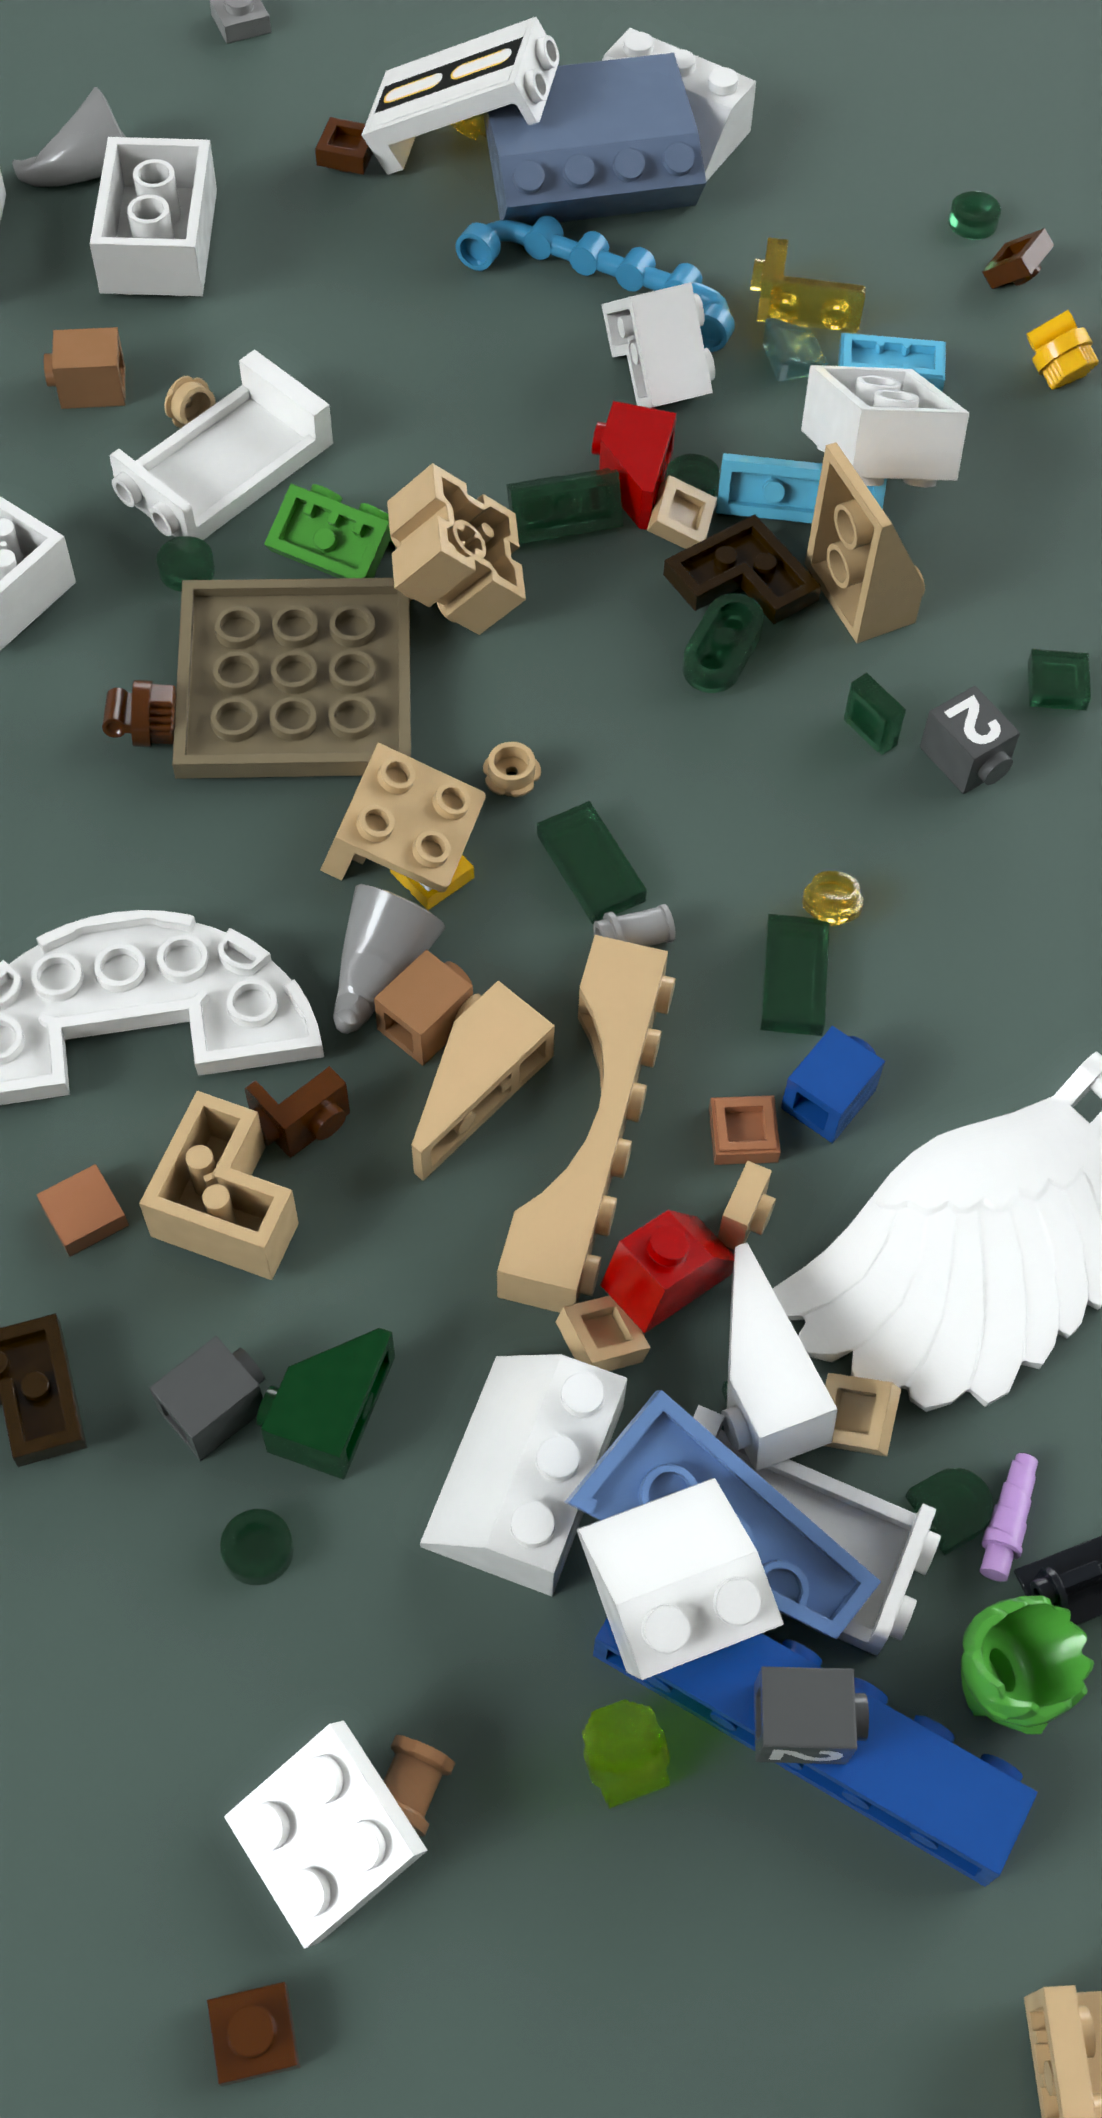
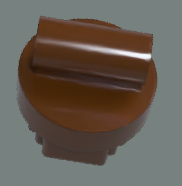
[102,680,176,747]

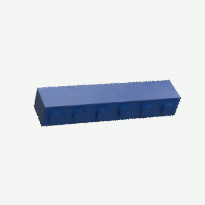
[593,1618,1038,1887]

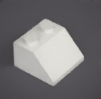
[576,1478,784,1680]

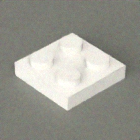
[224,1721,428,1949]

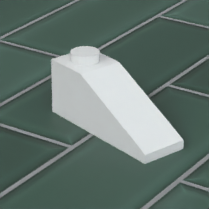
[721,1243,838,1471]

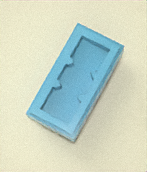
[838,333,946,391]

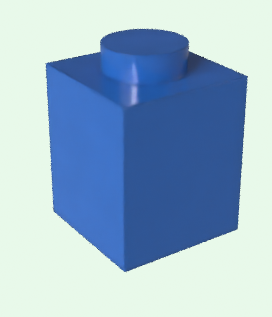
[781,1026,885,1144]

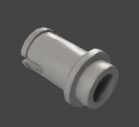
[593,904,676,947]

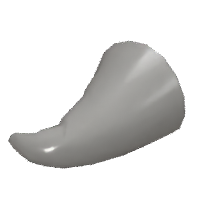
[12,87,126,187]
[333,884,446,1034]

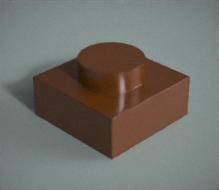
[315,117,373,175]
[982,228,1054,289]
[207,1982,300,2086]

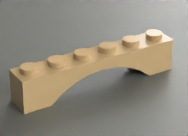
[497,935,676,1313]

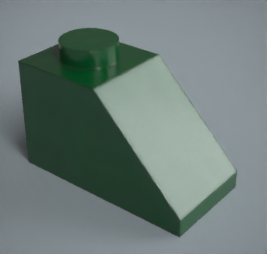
[256,1328,395,1480]

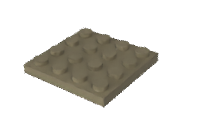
[172,578,411,779]

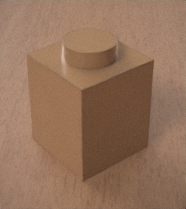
[44,327,126,409]
[374,949,473,1066]

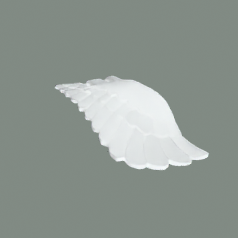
[772,1052,1102,1412]

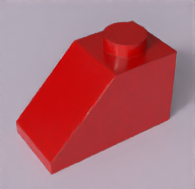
[592,401,677,530]
[600,1210,734,1333]

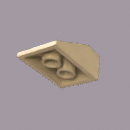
[805,442,925,644]

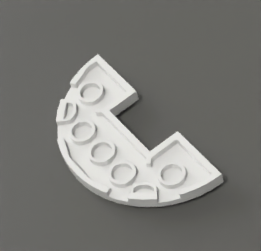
[0,910,324,1105]

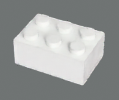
[90,137,217,296]
[801,365,969,488]

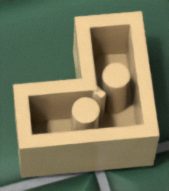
[139,1091,299,1280]

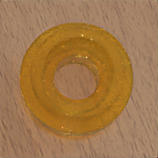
[802,871,864,926]

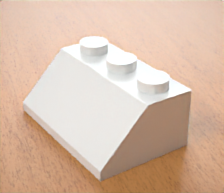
[602,28,756,182]
[420,1354,627,1596]

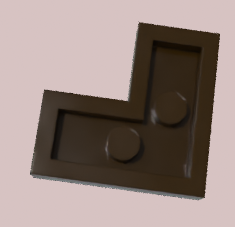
[663,514,821,625]
[0,1313,87,1467]

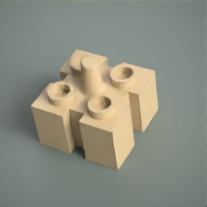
[387,463,526,635]

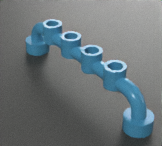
[455,216,735,352]

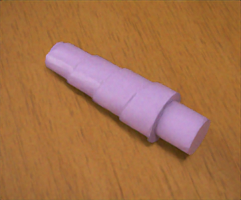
[980,1453,1038,1582]

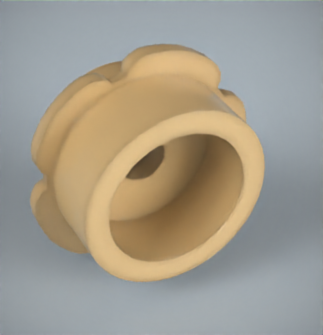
[164,376,216,428]
[483,742,541,797]

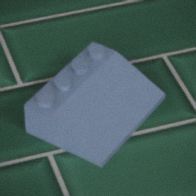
[483,53,706,226]

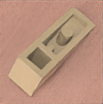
[412,981,555,1181]

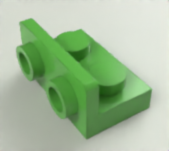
[264,484,396,578]

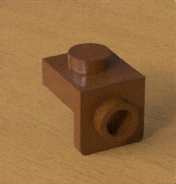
[244,1066,350,1159]

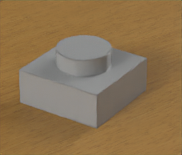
[209,0,271,44]

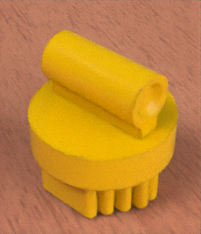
[1026,310,1099,390]

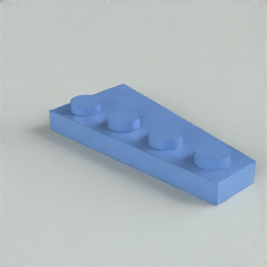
[564,1390,881,1639]

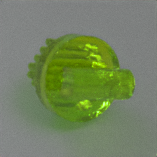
[582,1699,670,1809]

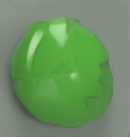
[961,1596,1094,1734]

